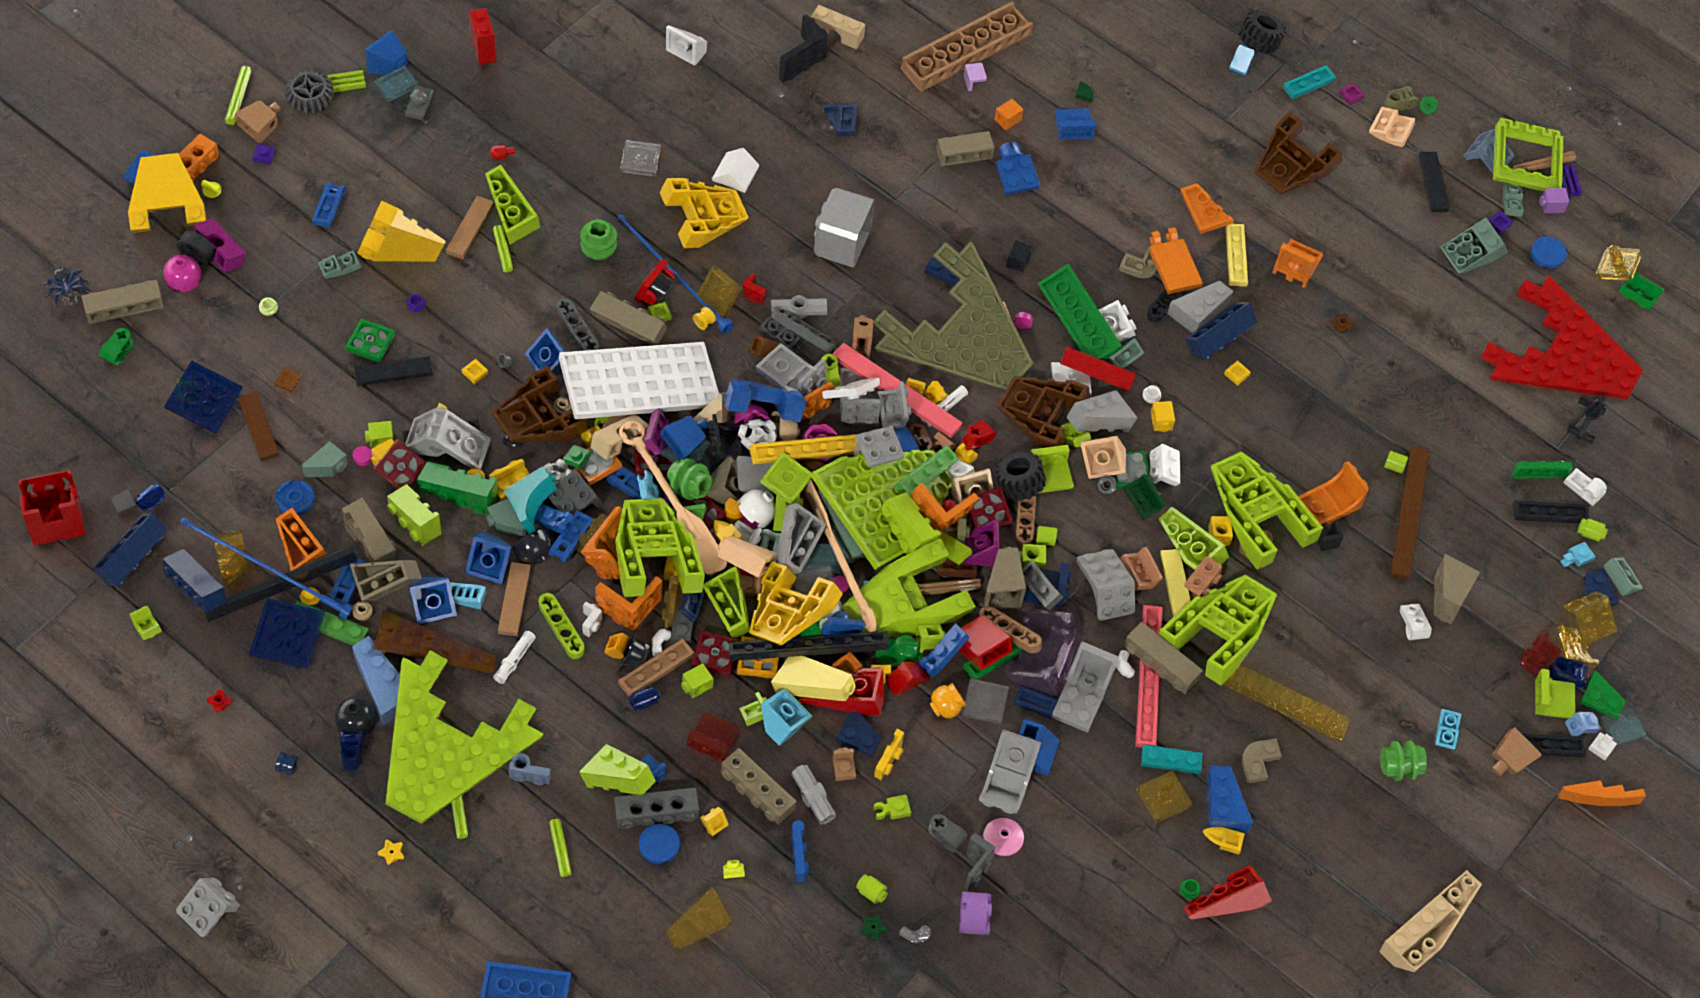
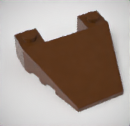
[1255,112,1343,194]
[492,366,587,442]
[997,377,1090,448]

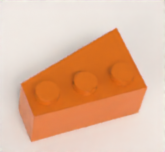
[276,508,328,571]

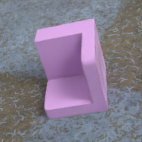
[964,63,987,91]

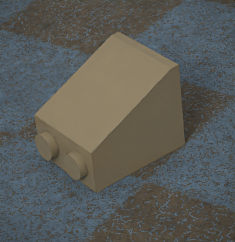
[983,547,1026,610]
[1434,554,1480,624]

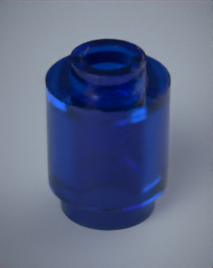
[135,483,165,512]
[628,685,660,711]

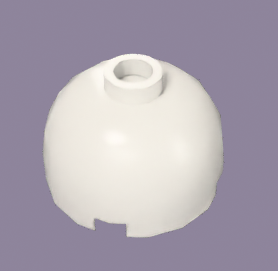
[738,489,776,528]

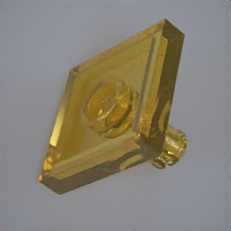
[1596,245,1642,280]
[698,266,742,318]
[1137,771,1192,823]

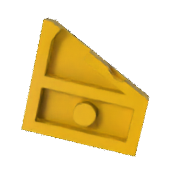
[874,729,904,780]

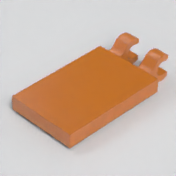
[1149,227,1203,294]

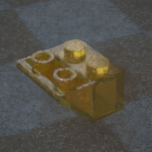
[215,530,249,587]

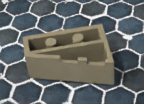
[342,497,397,563]
[350,560,422,601]

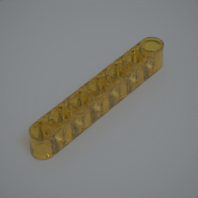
[1223,665,1351,740]

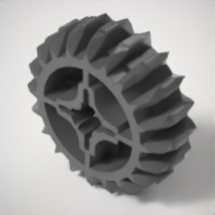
[285,70,334,114]

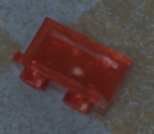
[1520,632,1563,678]

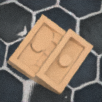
[1369,107,1415,147]

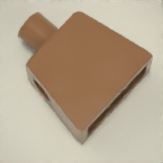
[235,101,281,143]
[852,315,873,360]
[1491,727,1542,776]

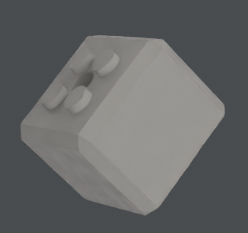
[814,188,875,268]

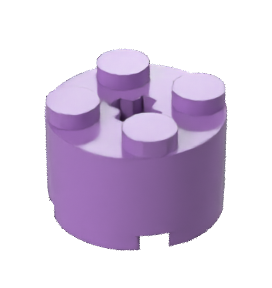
[959,891,992,935]

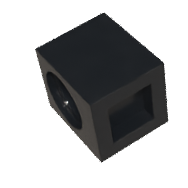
[1006,240,1032,273]

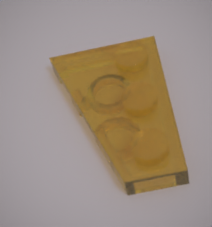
[666,887,732,951]

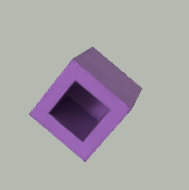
[1539,188,1569,213]

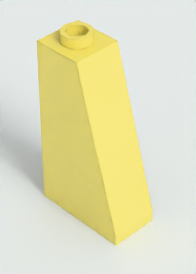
[771,656,856,701]

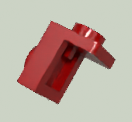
[742,273,766,305]

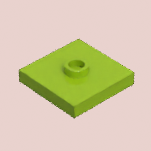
[760,452,812,505]

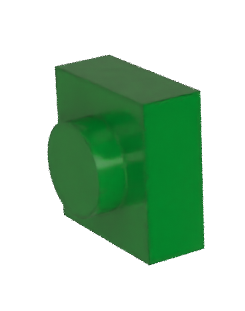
[563,445,591,469]

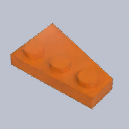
[1180,183,1234,234]

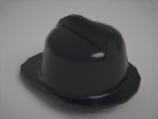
[615,632,650,675]

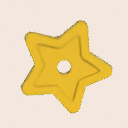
[378,840,404,865]

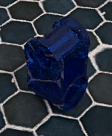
[1548,657,1588,687]
[340,731,363,771]

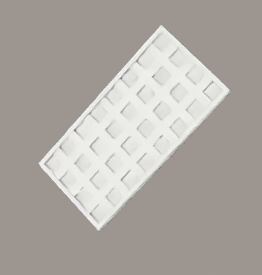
[559,342,719,419]

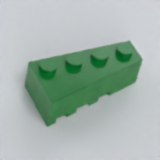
[417,461,498,516]

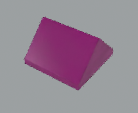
[965,519,999,567]

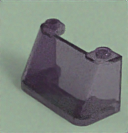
[1004,609,1082,696]

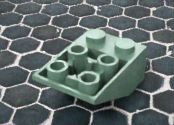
[1440,218,1508,275]

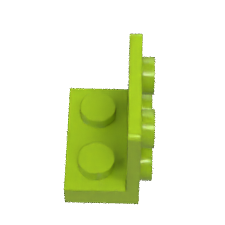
[1031,445,1074,493]
[1535,669,1575,719]

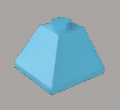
[761,688,812,746]

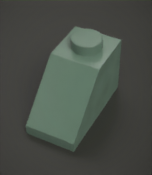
[302,441,348,477]
[486,498,526,539]

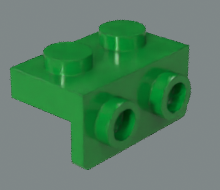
[1618,271,1664,310]

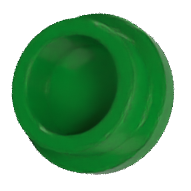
[1180,879,1201,899]

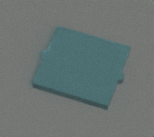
[1600,708,1646,746]

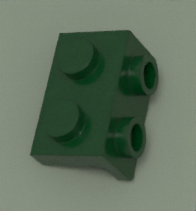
[1123,473,1165,521]

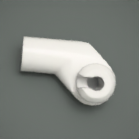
[1116,650,1135,678]

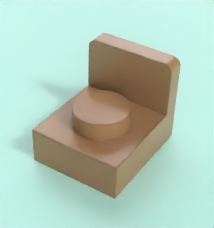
[741,575,763,597]
[832,747,856,781]

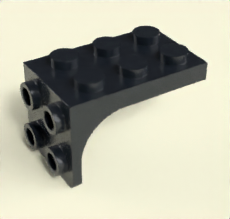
[779,14,828,83]
[708,414,768,465]

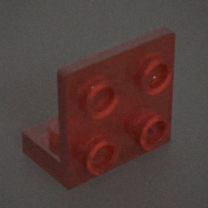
[687,713,740,762]

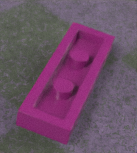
[644,409,669,456]

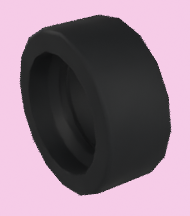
[177,231,215,265]

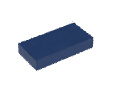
[1013,686,1058,719]

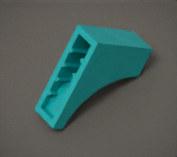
[504,466,557,534]

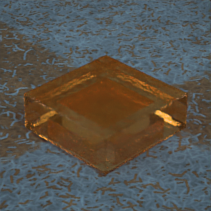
[275,368,301,393]

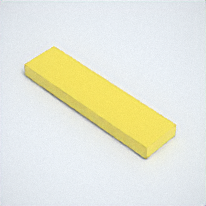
[1225,224,1248,287]
[1160,549,1191,617]

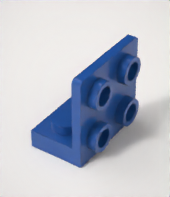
[1055,109,1096,140]

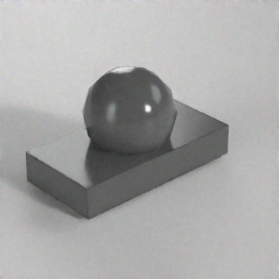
[405,85,434,120]

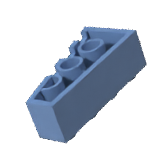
[352,636,400,726]

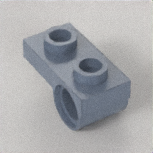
[509,753,551,785]

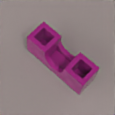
[193,218,246,273]

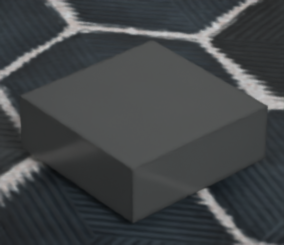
[110,490,137,516]

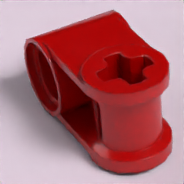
[960,420,996,450]

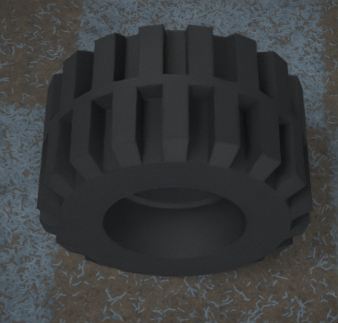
[1238,10,1286,54]
[995,451,1046,501]

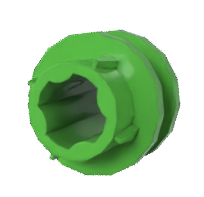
[580,219,617,260]
[667,458,712,500]
[1380,740,1427,781]

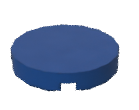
[1530,236,1567,269]
[275,480,315,516]
[639,824,680,865]

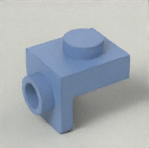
[1565,712,1601,737]

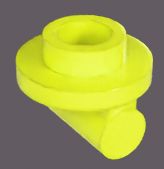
[201,180,221,198]
[723,860,745,879]

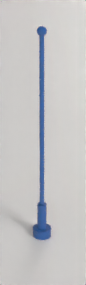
[618,215,734,334]
[181,518,354,620]

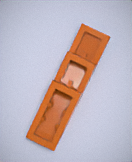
[1558,780,1646,806]

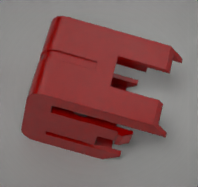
[18,470,86,546]

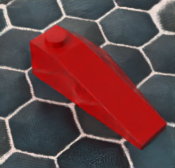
[799,668,884,715]
[1183,865,1272,920]

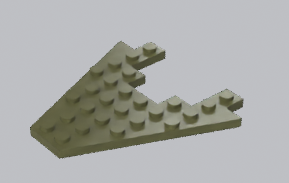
[873,241,1033,391]

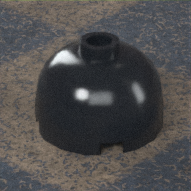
[512,529,552,565]
[335,697,376,738]

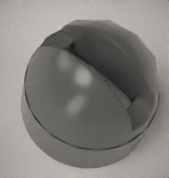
[498,353,514,368]

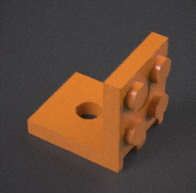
[1272,239,1323,288]
[910,483,979,533]
[595,576,662,632]

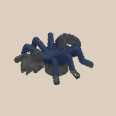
[43,267,91,307]

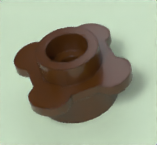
[1332,314,1353,333]

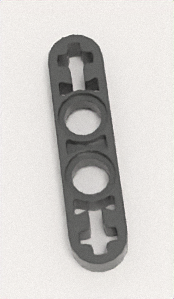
[556,298,599,351]
[771,307,837,353]

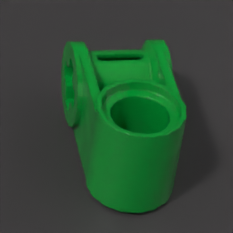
[99,328,134,366]

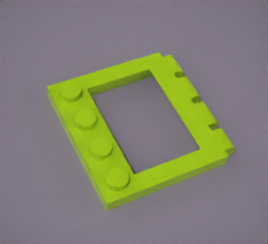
[1493,118,1564,191]

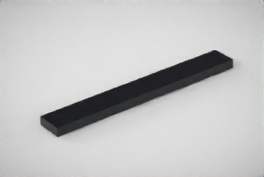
[204,546,358,622]
[729,631,889,661]

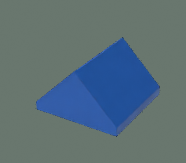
[525,328,566,376]

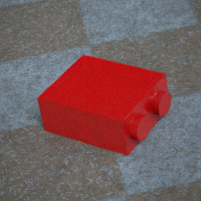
[469,8,496,65]
[958,615,1013,671]

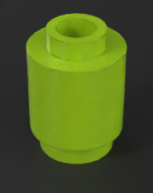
[1577,518,1608,542]
[856,874,888,904]

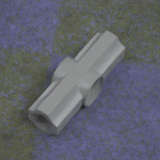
[771,295,827,319]
[791,765,836,825]

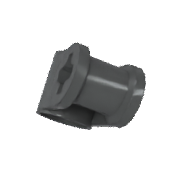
[928,814,968,852]

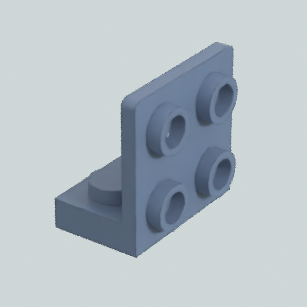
[1463,129,1514,173]

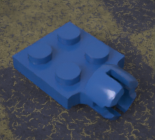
[995,142,1040,195]

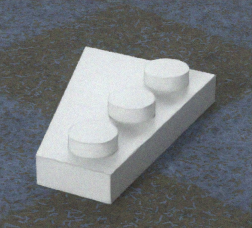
[822,378,880,399]

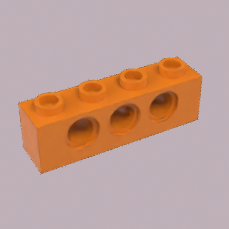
[179,134,219,182]

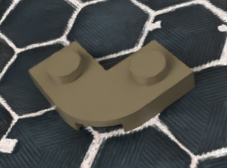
[1119,246,1158,278]
[1242,738,1282,783]

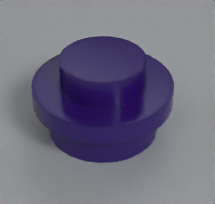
[407,294,426,312]

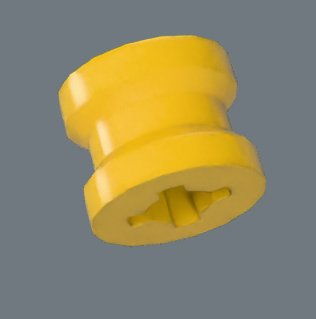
[693,307,716,330]

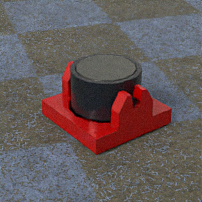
[634,259,675,305]

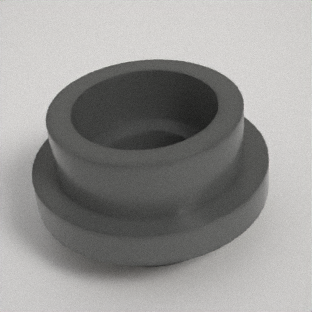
[1098,475,1117,494]

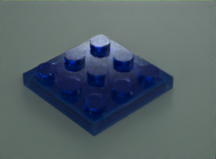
[164,360,243,434]
[249,598,325,670]

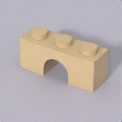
[811,5,865,49]
[591,414,649,460]

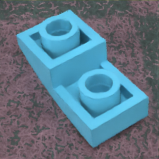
[1435,709,1462,750]

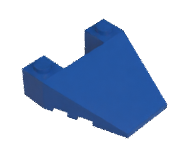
[724,378,806,422]

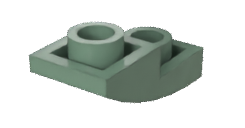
[1503,184,1524,217]
[318,250,362,278]

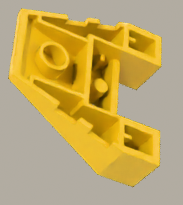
[128,153,207,233]
[660,178,749,248]
[357,201,446,262]
[749,561,843,645]

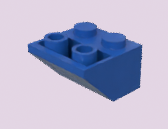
[1019,719,1060,776]

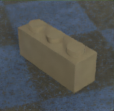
[936,131,994,167]

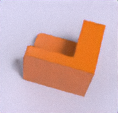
[995,99,1024,130]
[831,652,863,674]

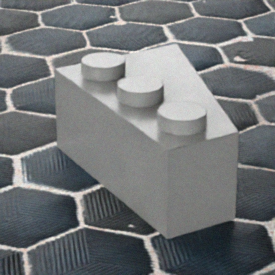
[1168,281,1234,333]
[1067,390,1137,432]
[776,503,827,575]

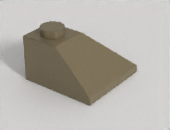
[707,457,748,505]

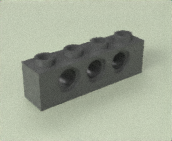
[614,788,699,829]

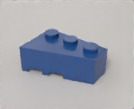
[1207,765,1253,833]

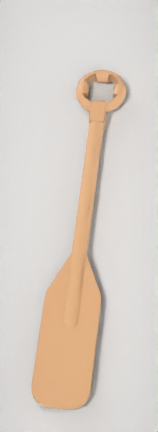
[619,421,727,575]
[803,480,877,632]

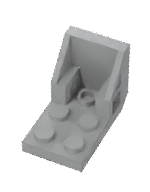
[405,407,491,470]
[1051,641,1119,733]

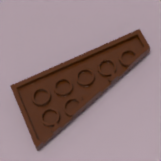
[374,610,496,674]

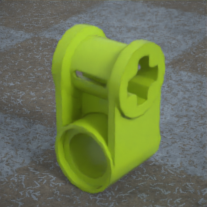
[822,354,840,390]

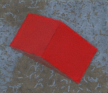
[885,662,929,696]

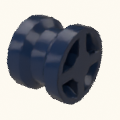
[275,752,298,776]

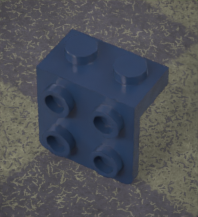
[1024,563,1072,608]

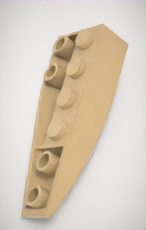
[1379,870,1482,973]

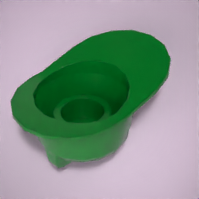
[876,635,923,667]

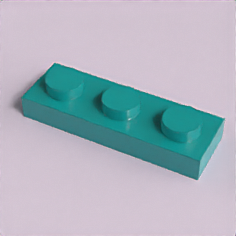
[1283,65,1336,100]
[1141,745,1203,774]

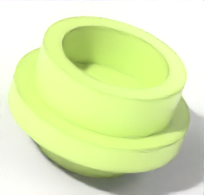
[259,297,278,316]

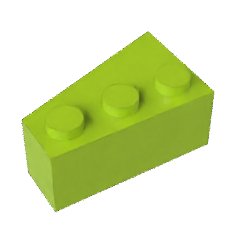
[387,484,442,546]
[881,492,941,555]
[703,566,750,639]
[579,744,656,795]

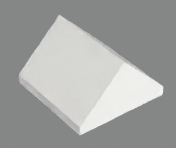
[712,148,759,193]

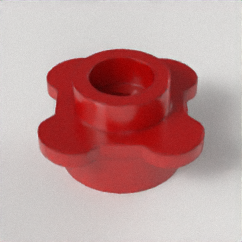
[207,689,231,712]

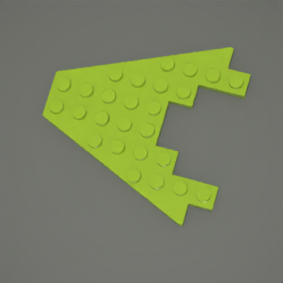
[385,650,543,824]

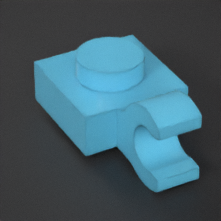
[637,470,660,499]
[1560,542,1596,567]

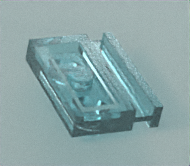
[374,66,419,102]
[801,544,840,573]

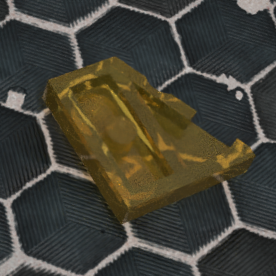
[661,575,678,629]
[1556,625,1599,668]

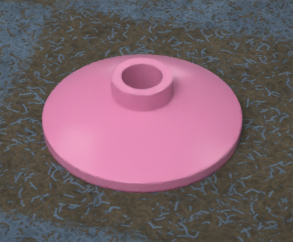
[983,818,1024,856]

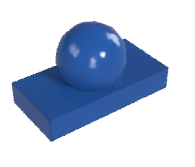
[821,611,865,635]

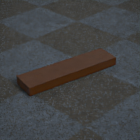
[238,392,279,461]

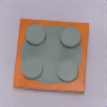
[575,446,622,486]

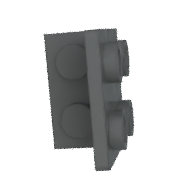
[548,469,604,516]
[964,833,995,892]

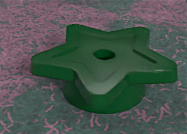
[860,915,887,941]

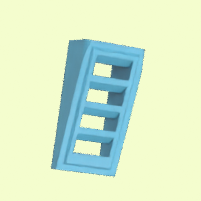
[450,582,487,610]

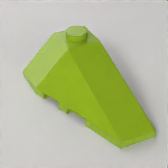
[1159,507,1229,570]

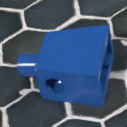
[660,416,709,461]

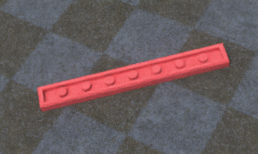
[832,343,963,438]
[1135,605,1163,748]

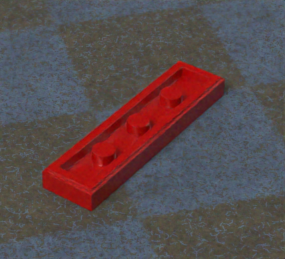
[1060,347,1136,391]

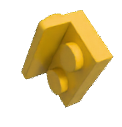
[489,459,529,501]

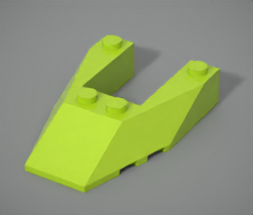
[1210,452,1323,570]
[615,498,705,597]
[842,538,975,638]
[1159,575,1277,685]

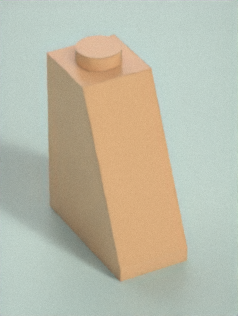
[717,536,777,577]

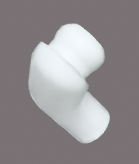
[651,628,671,656]

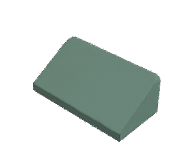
[1104,338,1144,369]
[1604,557,1643,596]

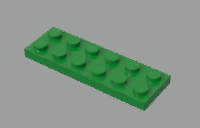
[1037,264,1123,361]

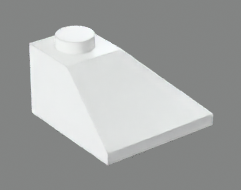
[666,25,707,66]

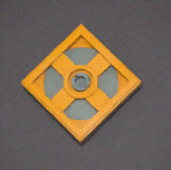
[737,636,779,678]

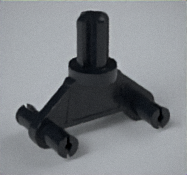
[1566,396,1607,444]

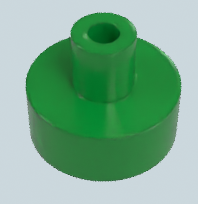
[1420,96,1438,114]

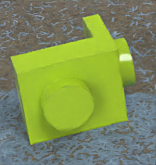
[1060,422,1091,447]
[130,606,162,641]
[739,692,767,726]

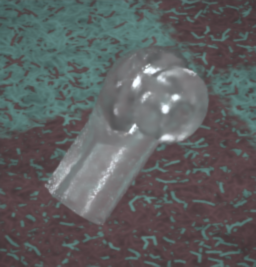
[899,925,931,943]

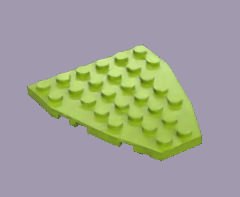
[810,450,953,570]

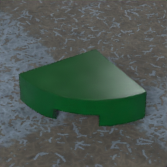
[1075,81,1093,102]

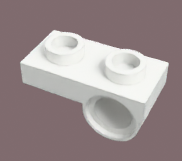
[1564,468,1607,506]
[1400,604,1432,640]

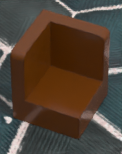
[748,334,780,358]

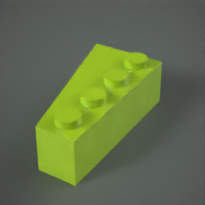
[485,165,541,245]

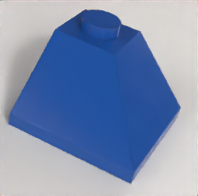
[365,30,408,74]
[465,531,512,584]
[408,577,457,624]

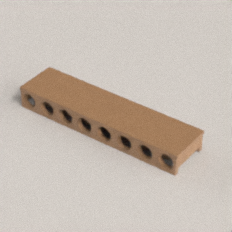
[900,1,1033,92]

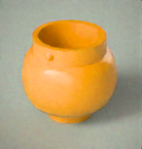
[929,683,966,719]

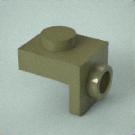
[945,518,970,544]

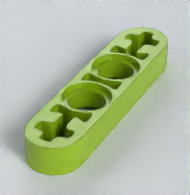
[538,593,585,659]

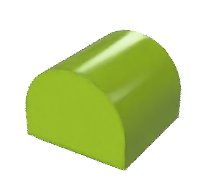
[1384,451,1408,474]
[1035,526,1057,546]

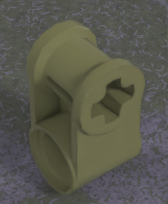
[1384,86,1419,111]

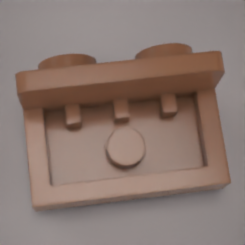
[1119,547,1163,590]
[1184,556,1223,599]

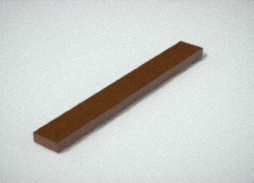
[1390,446,1430,580]

